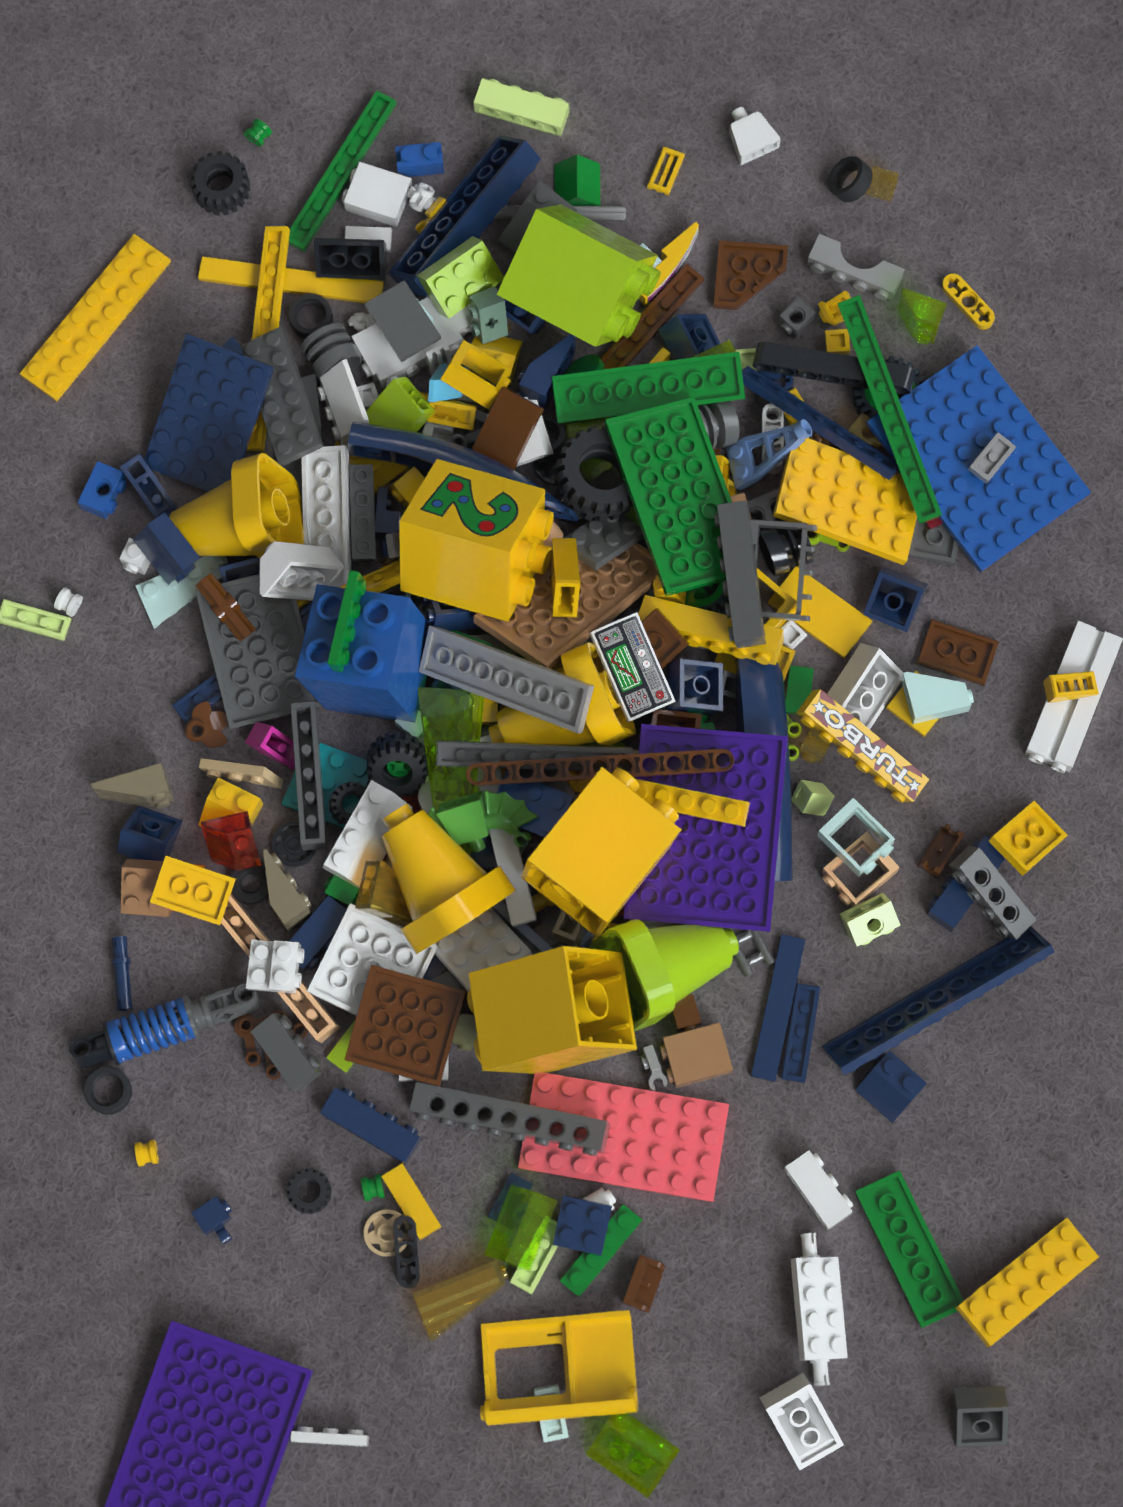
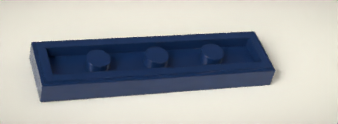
[781,983,821,1084]

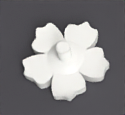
[348,313,376,332]

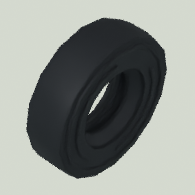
[230,862,269,905]

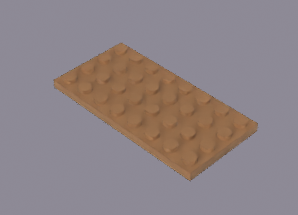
[473,543,658,669]

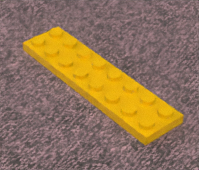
[20,234,171,402]

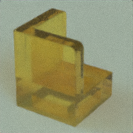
[865,166,899,202]

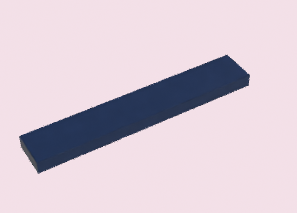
[751,934,806,1082]

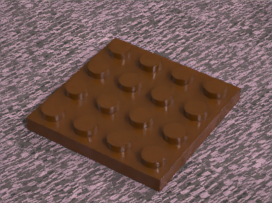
[344,965,466,1086]

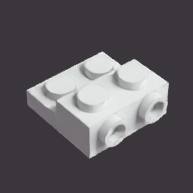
[246,940,304,994]

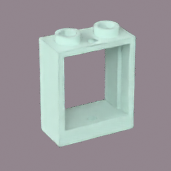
[818,798,895,877]

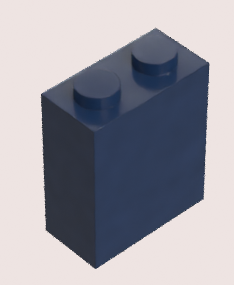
[133,512,200,585]

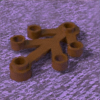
[234,1010,308,1080]

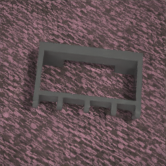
[750,520,817,621]

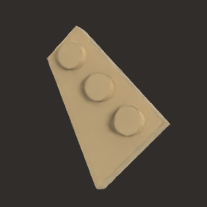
[199,758,283,789]

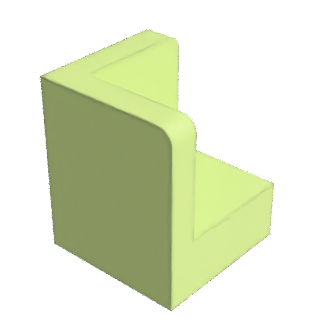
[791,780,835,816]

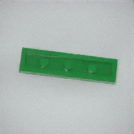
[327,571,366,672]
[560,1204,642,1297]

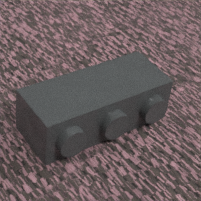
[250,1013,323,1091]

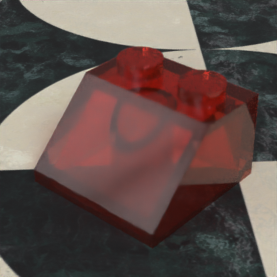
[201,811,261,871]

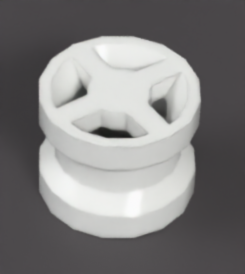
[54,587,83,617]

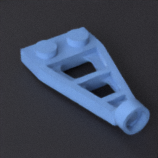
[726,419,812,491]

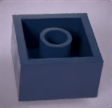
[667,659,723,716]

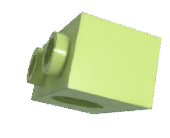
[840,893,901,947]

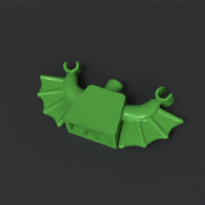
[427,790,538,852]

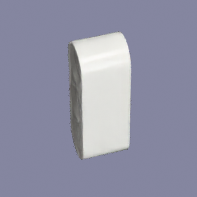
[761,403,784,474]

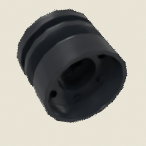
[759,520,813,577]

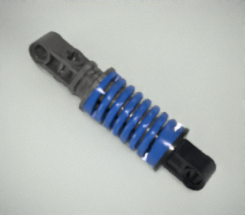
[69,983,260,1068]

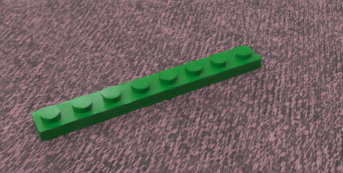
[288,90,397,252]

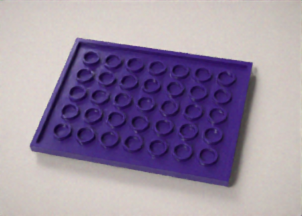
[624,724,788,932]
[105,1321,313,1507]

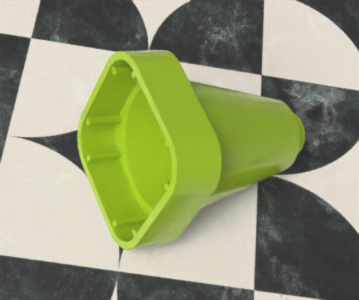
[589,919,739,1031]

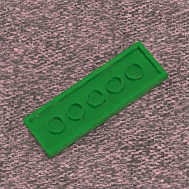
[855,1170,964,1329]

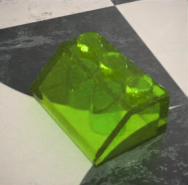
[484,1185,557,1273]
[586,1413,680,1498]

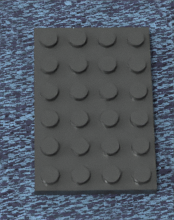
[195,574,323,729]

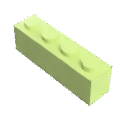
[474,79,569,136]

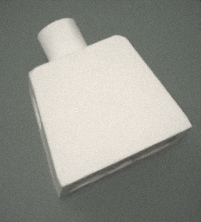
[729,107,780,165]

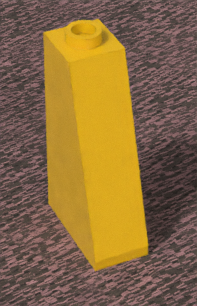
[551,538,580,617]

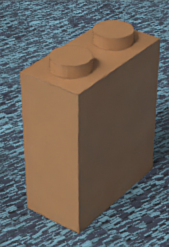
[659,1023,733,1088]

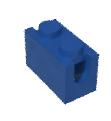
[395,142,444,177]

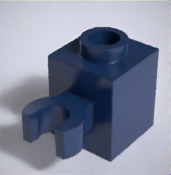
[191,1196,232,1244]

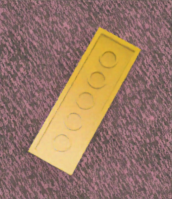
[956,1218,1099,1348]

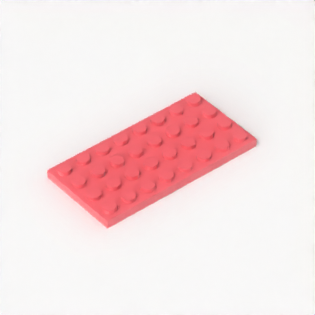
[518,1073,729,1202]

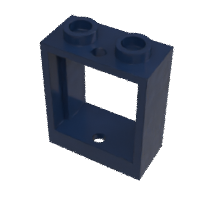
[420,596,481,631]

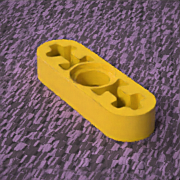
[942,274,995,330]

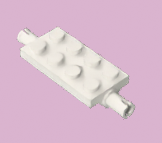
[791,1233,848,1386]

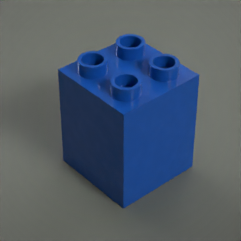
[295,584,431,723]

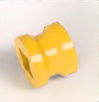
[135,1139,159,1167]

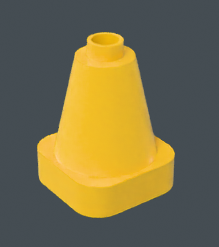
[169,453,304,558]
[489,642,636,746]
[381,804,516,954]

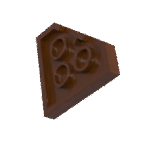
[713,240,788,310]

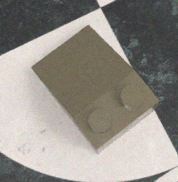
[91,763,174,809]

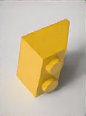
[465,336,523,385]
[198,778,263,846]

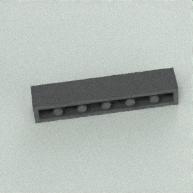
[714,500,766,649]
[291,701,328,851]

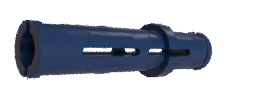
[111,936,133,1011]

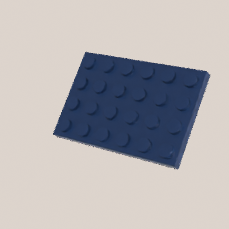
[144,333,275,492]

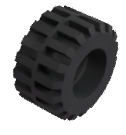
[190,151,250,216]
[367,731,427,797]

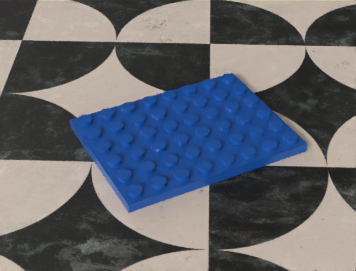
[866,345,1092,573]

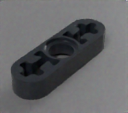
[393,1215,420,1288]

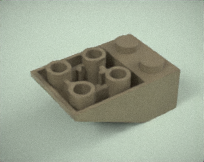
[263,849,312,933]

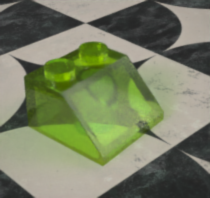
[898,288,947,344]

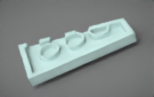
[136,556,228,629]

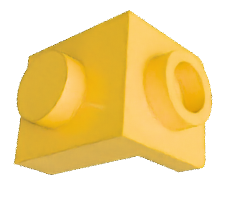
[818,291,851,326]

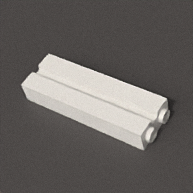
[352,298,472,382]
[1025,621,1123,773]

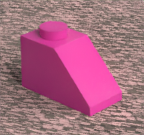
[245,722,295,770]

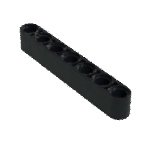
[752,342,916,395]

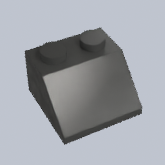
[953,1386,1008,1447]

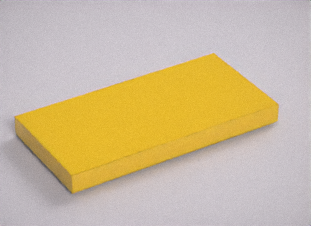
[768,567,872,659]

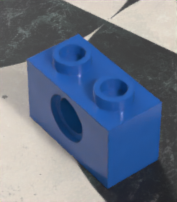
[78,461,127,519]

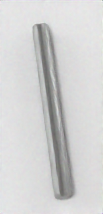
[494,205,626,220]

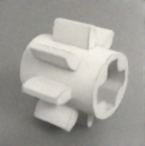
[407,183,437,212]

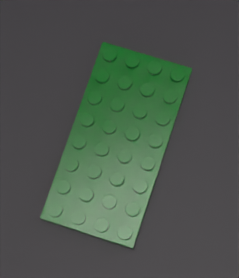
[604,397,732,597]

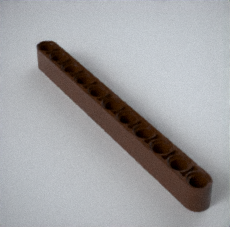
[466,749,734,786]

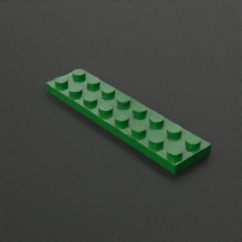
[552,352,745,424]

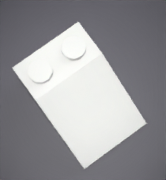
[760,1373,843,1470]

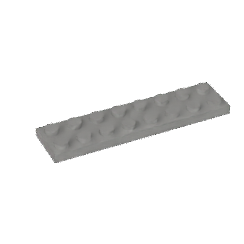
[419,626,594,733]

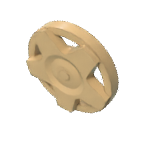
[364,1210,410,1257]

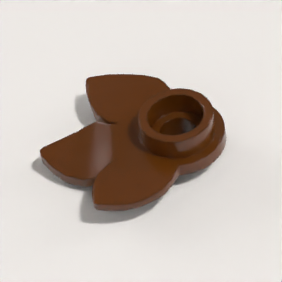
[185,701,228,748]

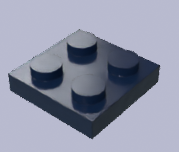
[553,1195,612,1256]

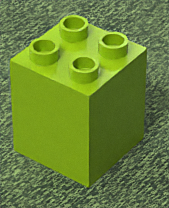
[497,204,661,347]

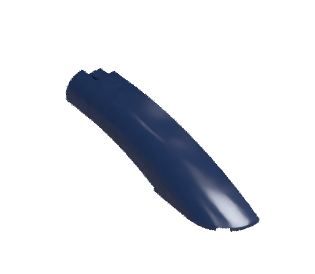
[348,421,578,522]
[736,658,793,881]

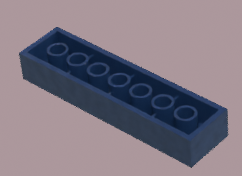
[388,135,541,298]

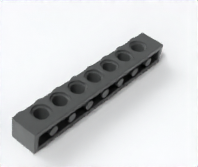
[409,1082,610,1156]

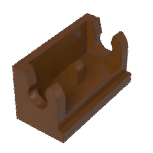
[917,824,965,878]
[623,1255,666,1313]

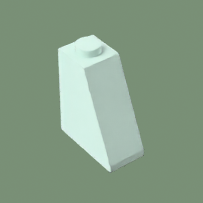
[901,672,974,724]

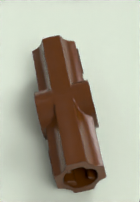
[195,573,256,642]

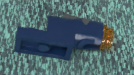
[375,487,404,568]

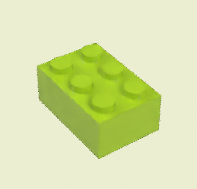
[417,236,504,319]

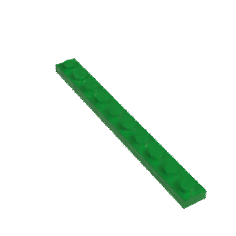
[837,295,943,524]

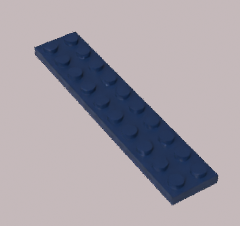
[822,926,1054,1075]

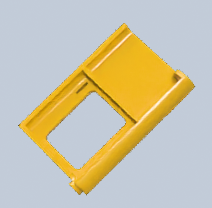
[480,1310,638,1426]

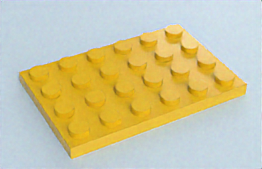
[773,438,917,565]

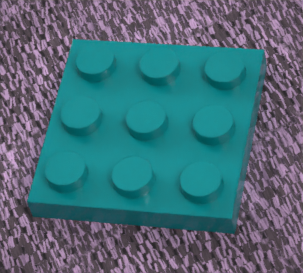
[282,743,369,828]

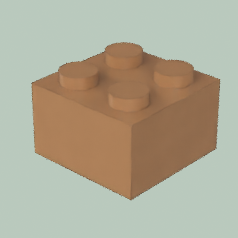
[121,859,172,917]

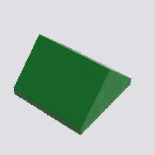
[554,154,600,206]

